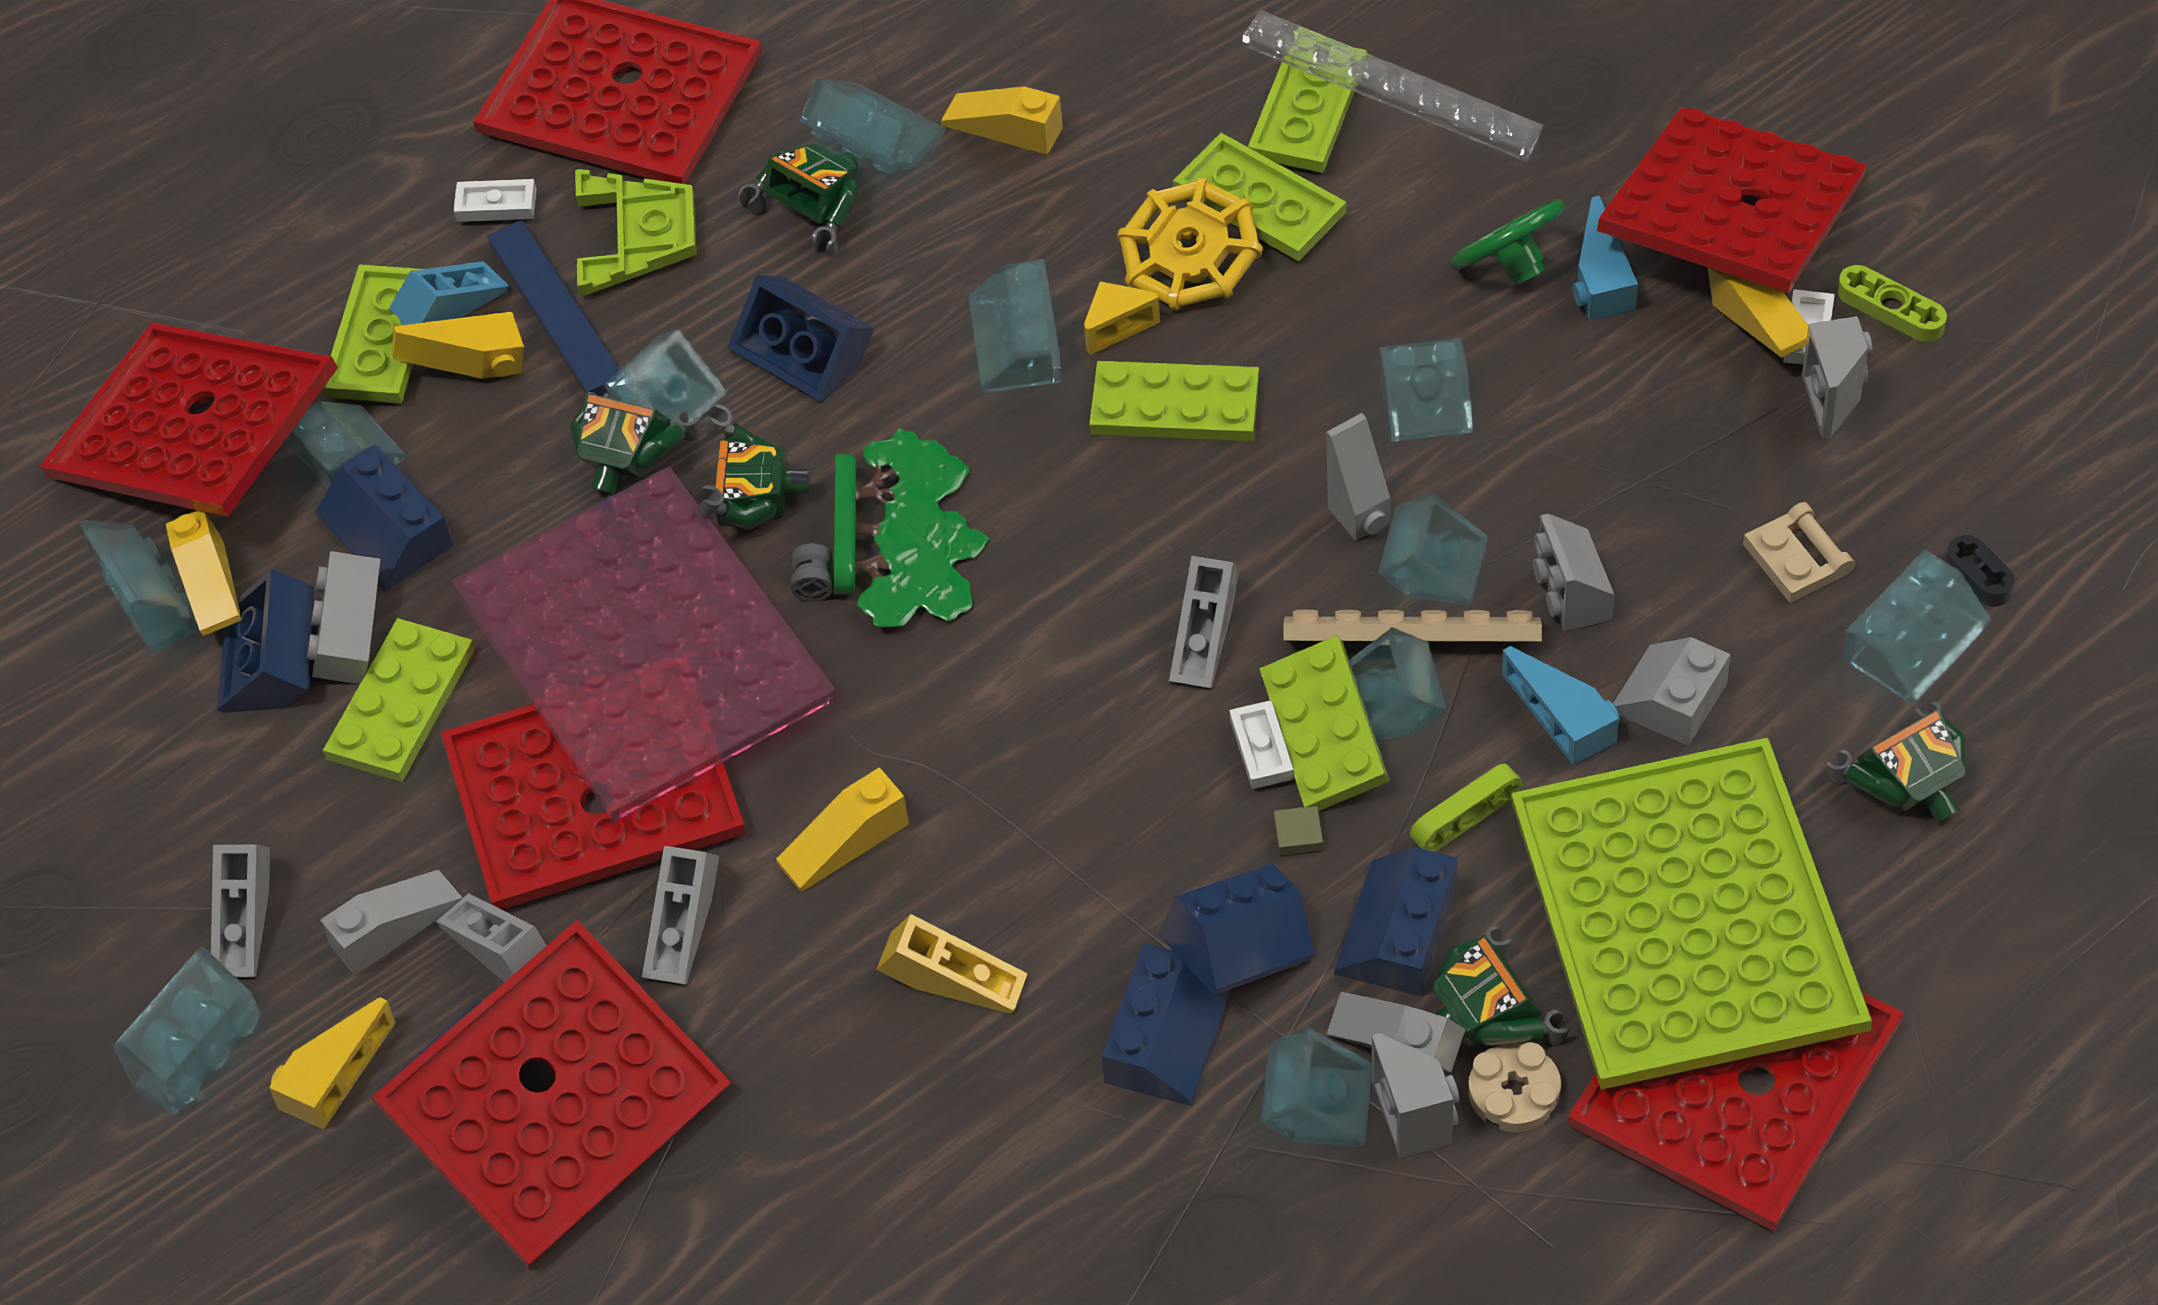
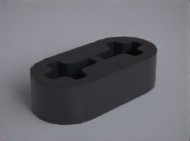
[1946,535,2014,607]

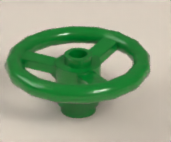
[1451,199,1565,284]

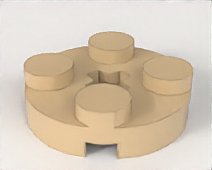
[1469,1042,1561,1133]

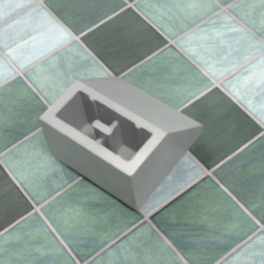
[1533,513,1614,632]

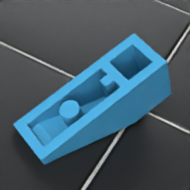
[1573,196,1638,321]
[389,261,510,325]
[1502,646,1620,765]

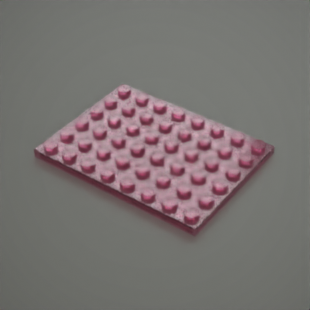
[451,466,838,822]

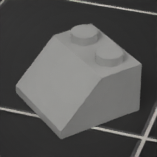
[1802,316,1872,439]
[1613,637,1731,746]
[1372,1033,1459,1158]

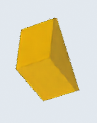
[1084,282,1160,355]

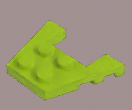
[575,169,697,296]

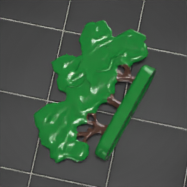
[834,429,990,627]

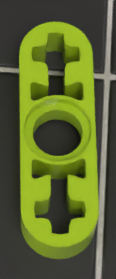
[1838,265,1947,342]
[1410,763,1523,852]

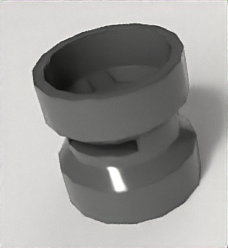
[791,543,833,602]

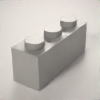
[307,551,380,684]

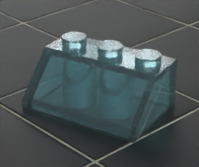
[799,79,946,174]
[968,259,1062,393]
[79,520,197,655]
[1843,549,1991,705]
[113,946,262,1115]

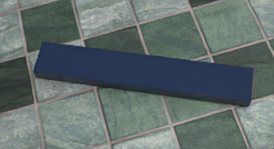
[487,220,625,396]

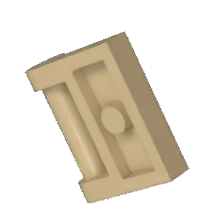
[1743,502,1855,603]

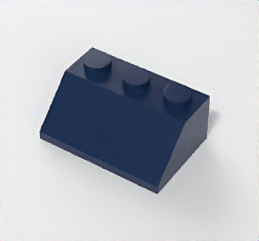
[727,275,874,401]
[316,444,453,591]
[217,569,314,713]
[1334,847,1458,996]
[1159,863,1314,995]
[1101,943,1231,1106]

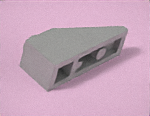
[1326,413,1390,541]
[1169,556,1240,689]
[210,845,270,977]
[642,846,719,984]
[320,870,462,976]
[436,893,547,982]
[1327,992,1465,1073]

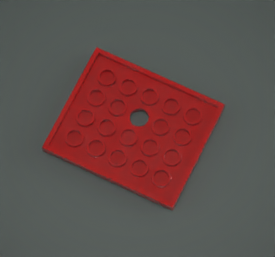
[473,0,763,184]
[1597,107,1867,293]
[39,322,338,517]
[441,657,746,910]
[372,920,731,1268]
[1567,992,1904,1232]

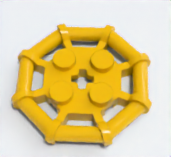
[1117,177,1263,310]

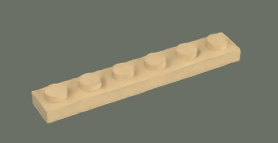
[1284,610,1542,641]

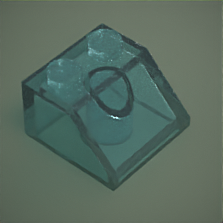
[603,330,727,424]
[1380,338,1473,442]
[289,401,406,489]
[1378,491,1488,606]
[1349,627,1447,741]
[1260,1027,1372,1147]

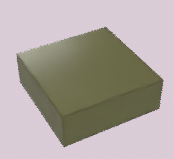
[1274,806,1323,856]

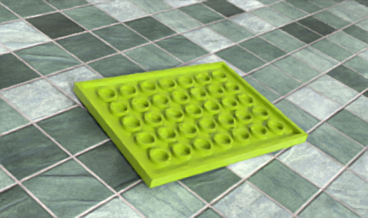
[1511,738,1872,1090]

